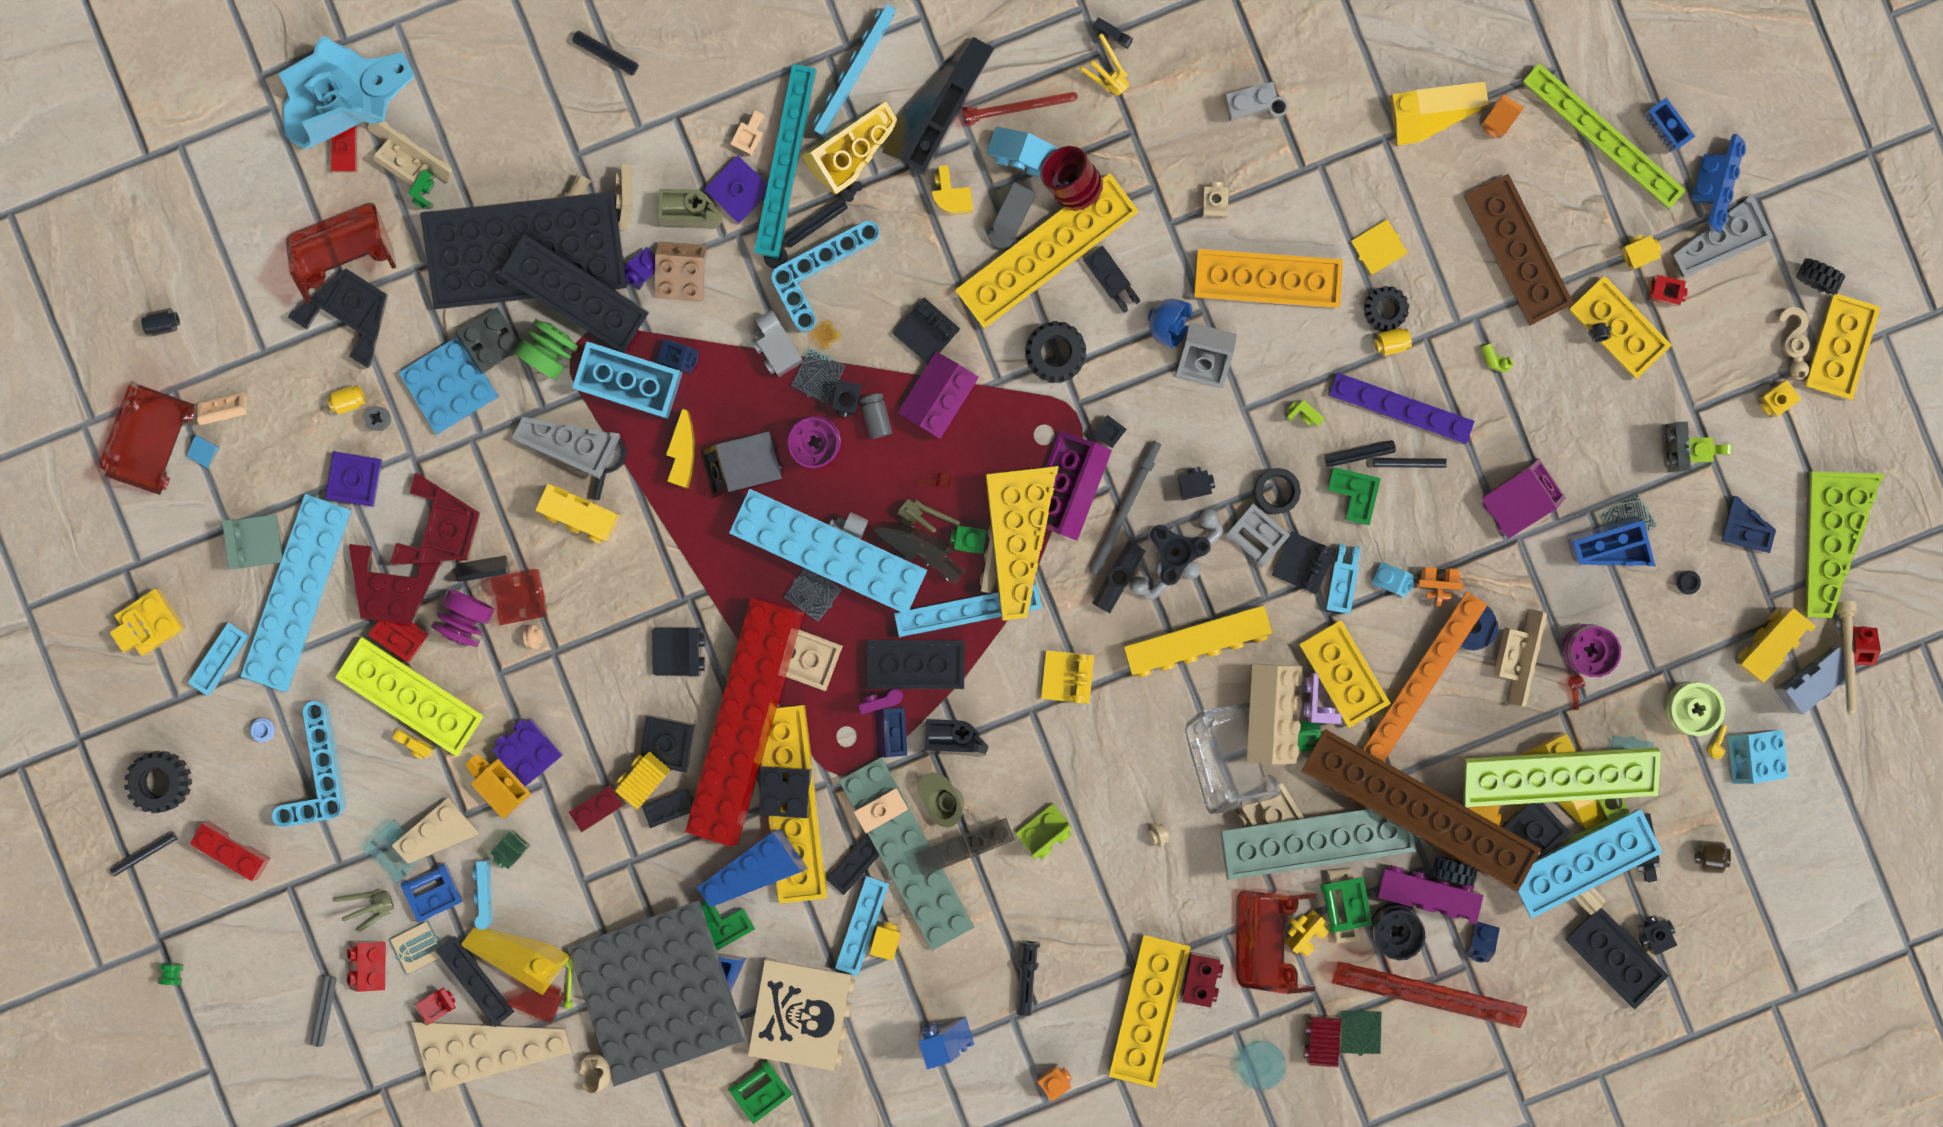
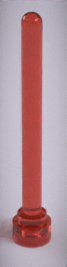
[962,92,1078,127]

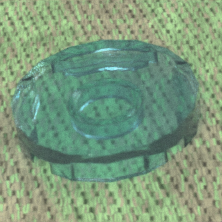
[1238,1041,1287,1090]

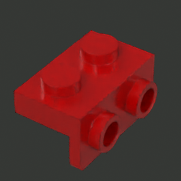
[346,941,386,992]

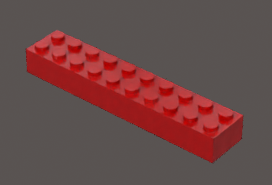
[685,598,804,846]

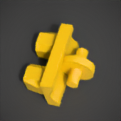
[1284,909,1329,956]

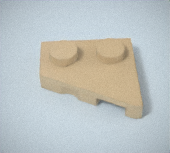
[615,164,632,231]

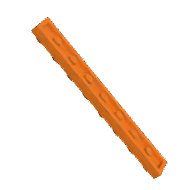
[1362,591,1488,761]

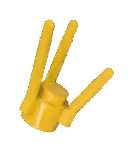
[1080,34,1129,96]

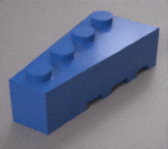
[697,829,808,908]

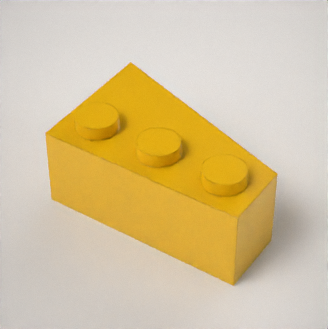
[536,484,620,544]
[1736,607,1816,683]

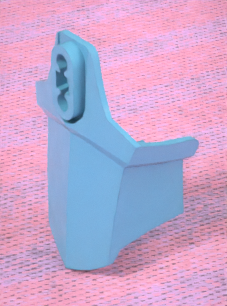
[278,36,415,150]

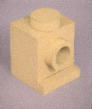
[1202,182,1229,219]

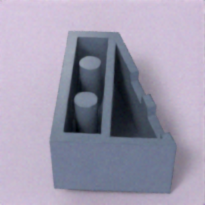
[1774,647,1856,715]

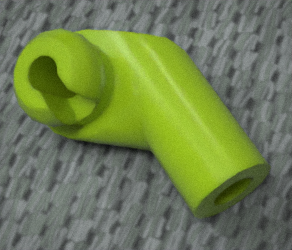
[1480,343,1514,372]

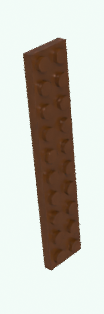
[1301,729,1541,893]

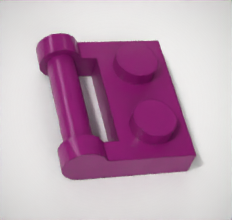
[859,689,903,714]

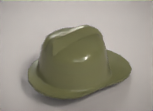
[918,772,964,828]

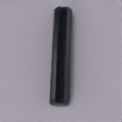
[572,31,639,75]
[783,198,848,247]
[1324,440,1396,467]

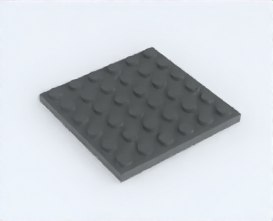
[567,900,747,1087]

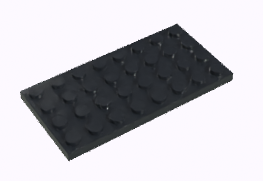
[420,191,627,309]

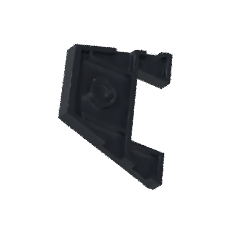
[288,268,388,368]

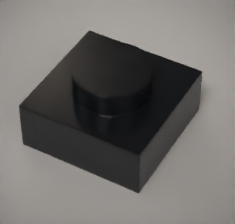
[1093,415,1127,449]

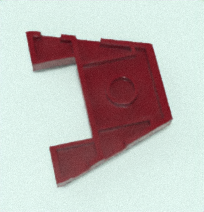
[390,473,481,566]
[349,544,443,625]

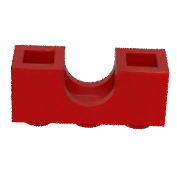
[190,821,271,882]

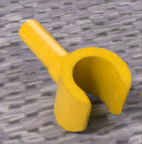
[1708,725,1728,760]

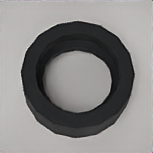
[1253,468,1301,514]

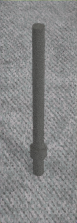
[1089,440,1162,575]

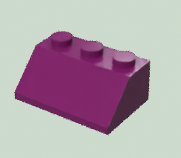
[897,351,979,439]

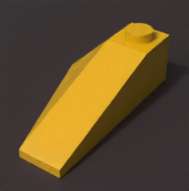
[1389,82,1489,146]
[1519,732,1607,830]
[461,926,570,995]

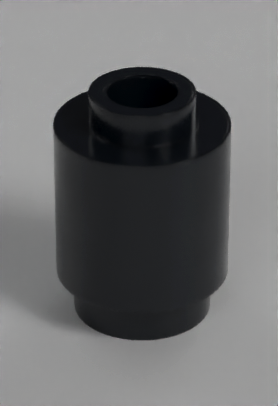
[141,308,180,336]

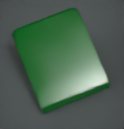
[1298,721,1321,752]

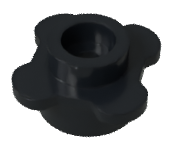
[837,181,863,202]

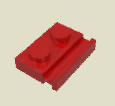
[368,621,430,664]

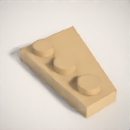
[391,798,480,865]

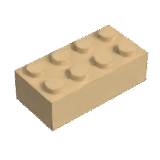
[1247,664,1303,764]

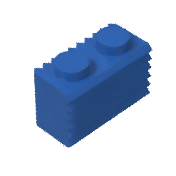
[1643,97,1696,153]

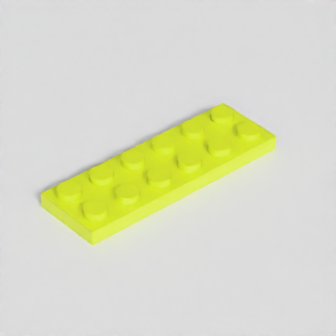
[335,637,485,757]

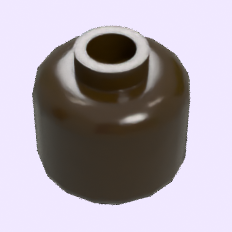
[1694,841,1731,873]

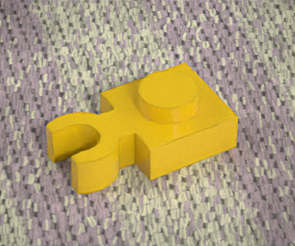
[392,729,436,759]

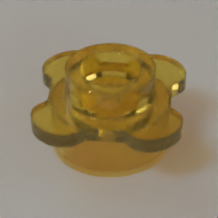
[812,320,841,350]

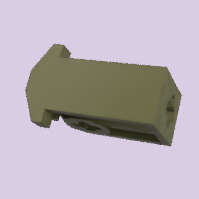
[658,189,723,229]

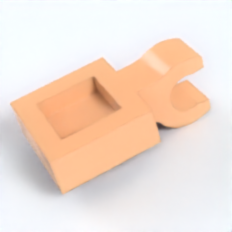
[731,110,765,155]

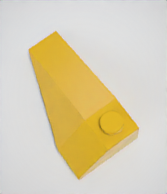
[801,101,898,194]

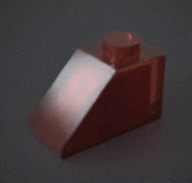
[506,984,566,1024]

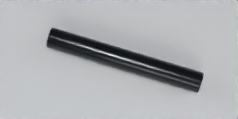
[1373,458,1447,468]
[110,831,178,877]

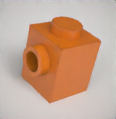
[1037,1064,1072,1101]

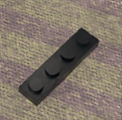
[435,936,515,1027]

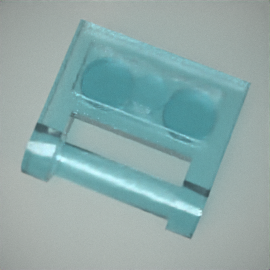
[363,819,422,884]

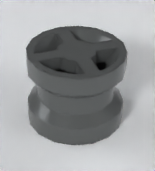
[364,406,391,431]

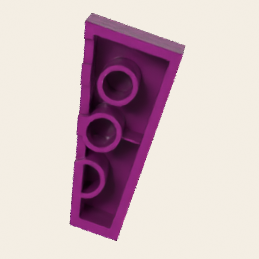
[1375,865,1484,924]

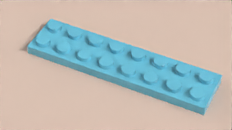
[730,489,927,614]
[241,494,352,693]

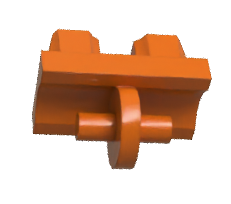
[1416,567,1464,607]

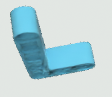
[771,221,880,333]
[272,700,346,827]

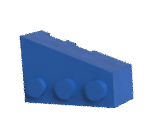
[918,1017,974,1070]

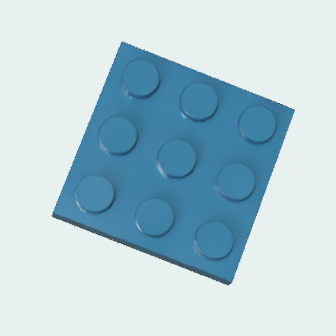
[398,337,499,435]

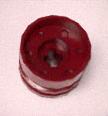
[1040,146,1103,211]

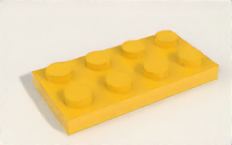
[1568,275,1672,379]
[1804,294,1881,400]
[1299,620,1391,728]

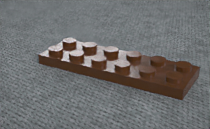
[1464,173,1574,326]

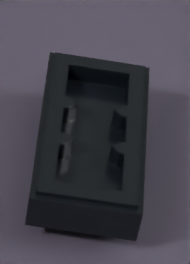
[642,788,693,829]

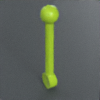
[563,959,573,1010]

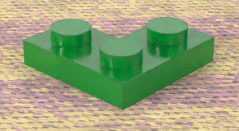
[1327,467,1381,525]
[701,901,756,951]

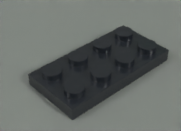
[867,640,965,689]
[1564,907,1669,1010]

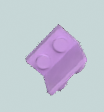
[1303,672,1342,724]

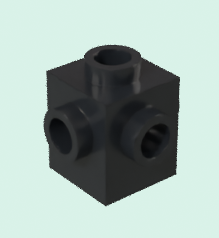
[1638,915,1678,956]

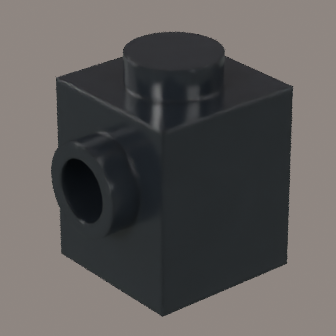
[1177,467,1215,501]

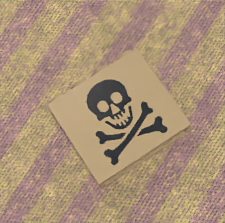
[748,957,856,1071]

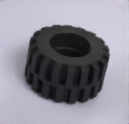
[1025,321,1087,383]
[124,751,192,813]

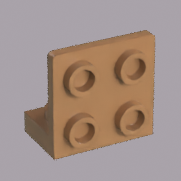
[655,241,707,301]

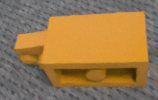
[465,754,531,820]

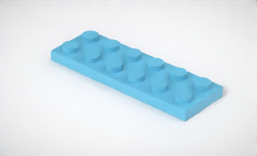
[1518,808,1663,918]

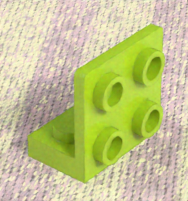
[1015,803,1072,860]

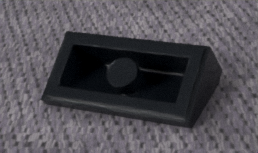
[458,555,510,582]

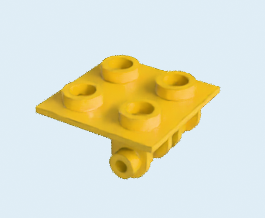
[1041,650,1094,704]

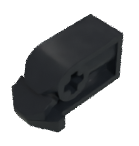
[925,719,988,757]

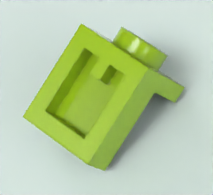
[1286,400,1325,427]

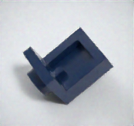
[1466,921,1500,963]

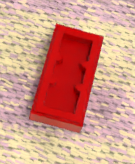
[331,125,357,172]

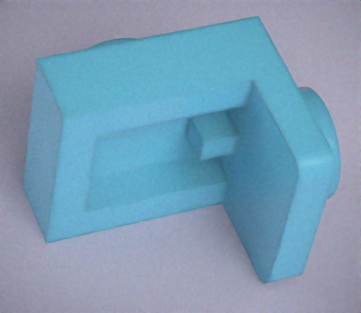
[1372,562,1414,598]

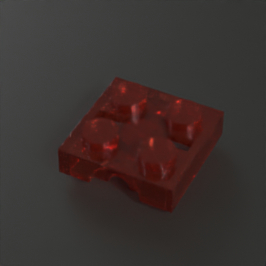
[490,569,549,626]

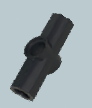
[1092,540,1146,614]

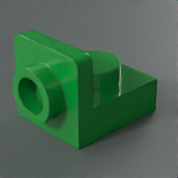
[408,169,435,209]
[950,525,987,554]

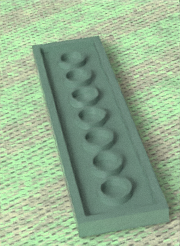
[839,757,974,951]
[1220,809,1416,880]

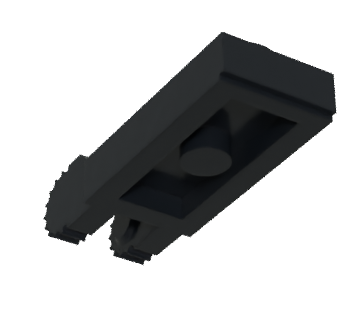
[1083,245,1141,313]

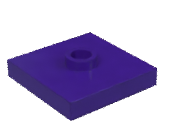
[704,155,768,224]
[325,451,382,507]

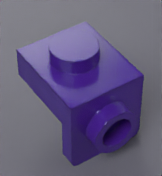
[625,247,655,290]

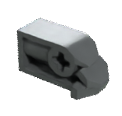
[985,182,1036,249]

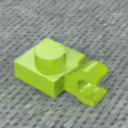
[1687,438,1732,462]

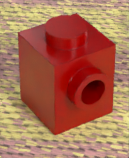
[1853,626,1881,666]

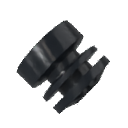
[1369,902,1426,961]

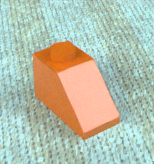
[1480,94,1524,139]

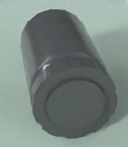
[859,393,893,439]

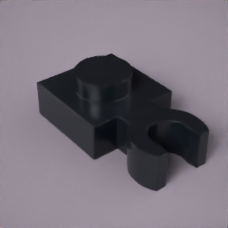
[1092,17,1133,49]

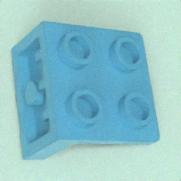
[1727,730,1788,784]

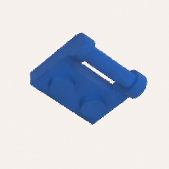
[401,862,463,923]

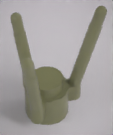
[897,499,960,552]
[333,889,394,932]

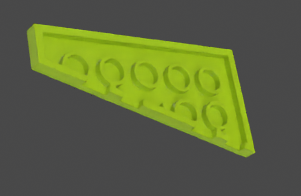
[1805,471,1885,618]

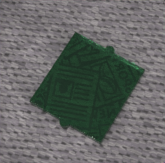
[1340,1008,1382,1056]

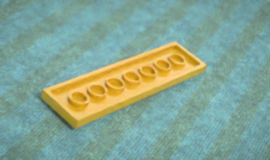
[955,173,1139,329]
[762,705,828,904]

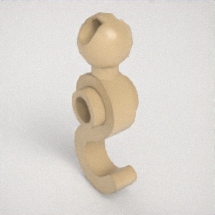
[1778,307,1809,380]

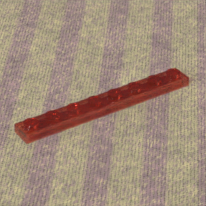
[1331,961,1528,1028]

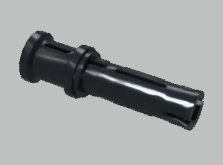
[1016,940,1041,1016]

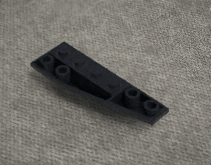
[882,37,995,176]

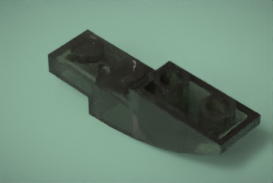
[874,521,966,585]
[914,818,1015,876]

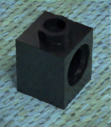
[832,380,862,418]

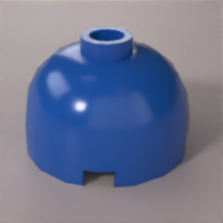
[1147,298,1192,348]

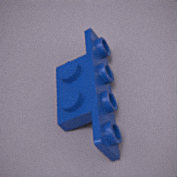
[1691,134,1746,232]

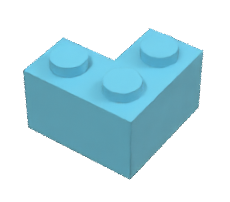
[986,126,1058,178]

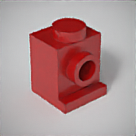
[1647,275,1688,307]

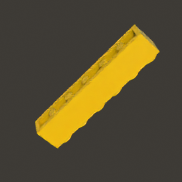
[1123,605,1273,678]

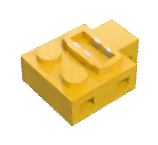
[110,589,186,656]

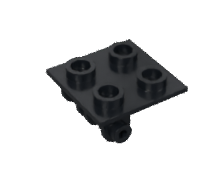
[893,297,960,364]
[1272,531,1336,595]

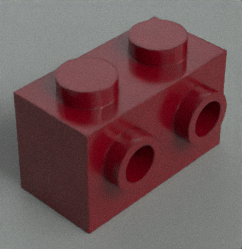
[1181,951,1224,1008]

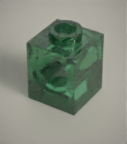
[490,830,531,869]

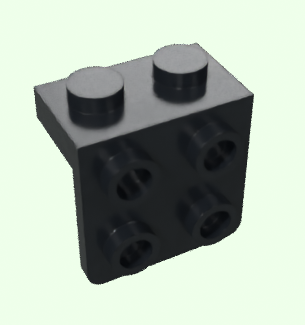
[652,627,705,677]

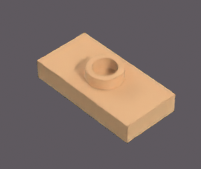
[197,392,247,425]
[854,788,908,833]

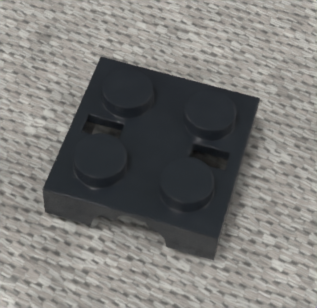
[759,766,812,818]

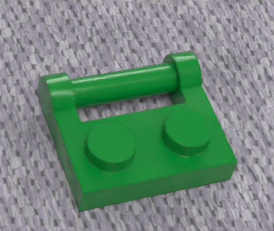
[1320,876,1373,933]
[728,1059,793,1124]

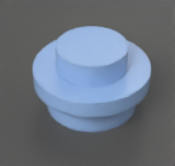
[250,718,275,742]

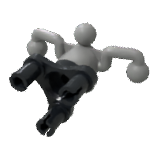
[1129,509,1223,600]

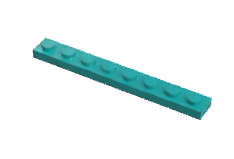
[754,64,817,258]

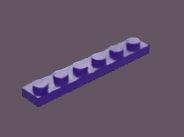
[1329,372,1475,444]

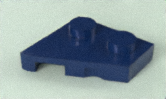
[1721,496,1776,553]

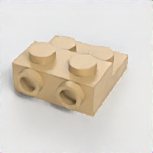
[1237,782,1304,827]

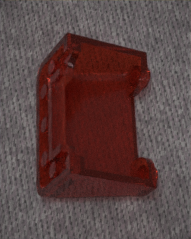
[98,381,195,495]

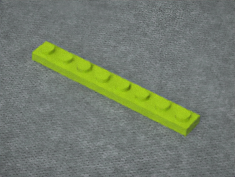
[1522,63,1686,209]

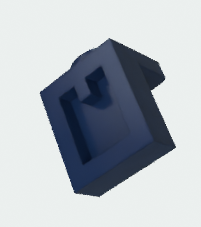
[656,339,699,373]

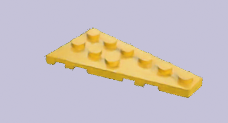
[985,466,1058,620]

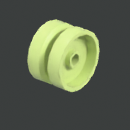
[1664,681,1725,736]

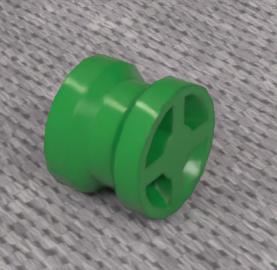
[158,963,184,985]

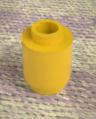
[1374,328,1412,357]
[328,385,366,415]

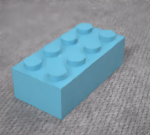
[572,342,683,419]

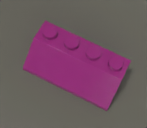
[1046,431,1112,541]

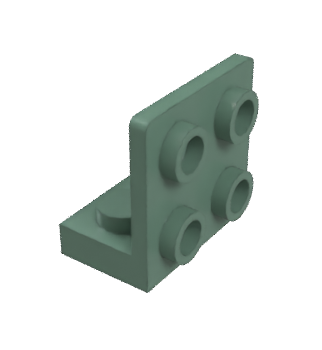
[222,515,283,569]

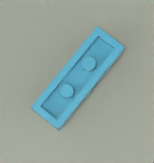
[188,622,250,696]

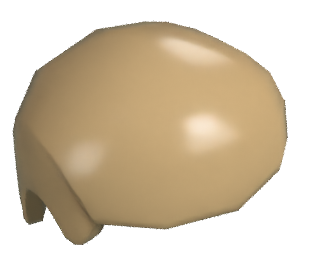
[578,1054,611,1094]

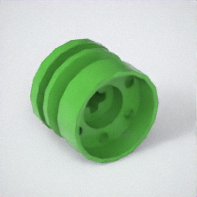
[513,318,579,381]

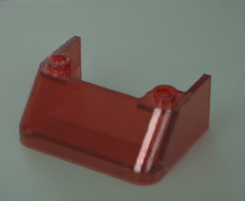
[286,203,397,303]
[1236,890,1316,994]

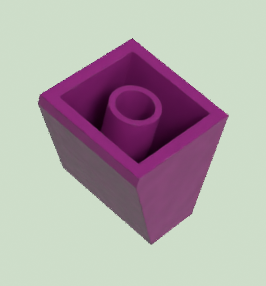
[1482,458,1566,538]

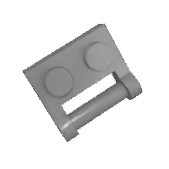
[1225,503,1290,568]

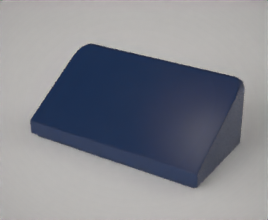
[875,707,907,758]

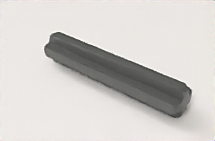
[310,975,337,1047]

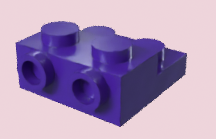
[492,718,563,787]

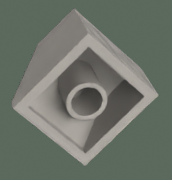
[1176,322,1237,388]

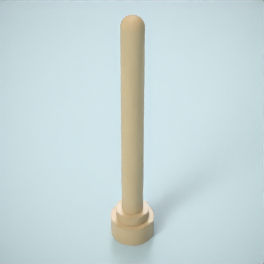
[1837,601,1857,715]

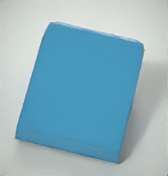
[187,435,220,468]

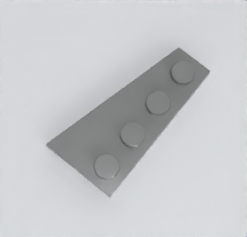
[1673,195,1773,278]
[512,417,620,479]

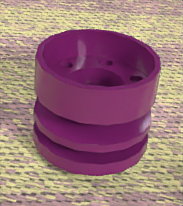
[788,416,841,468]
[431,589,495,647]
[1561,623,1622,677]

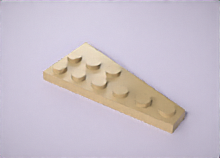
[412,1021,572,1092]

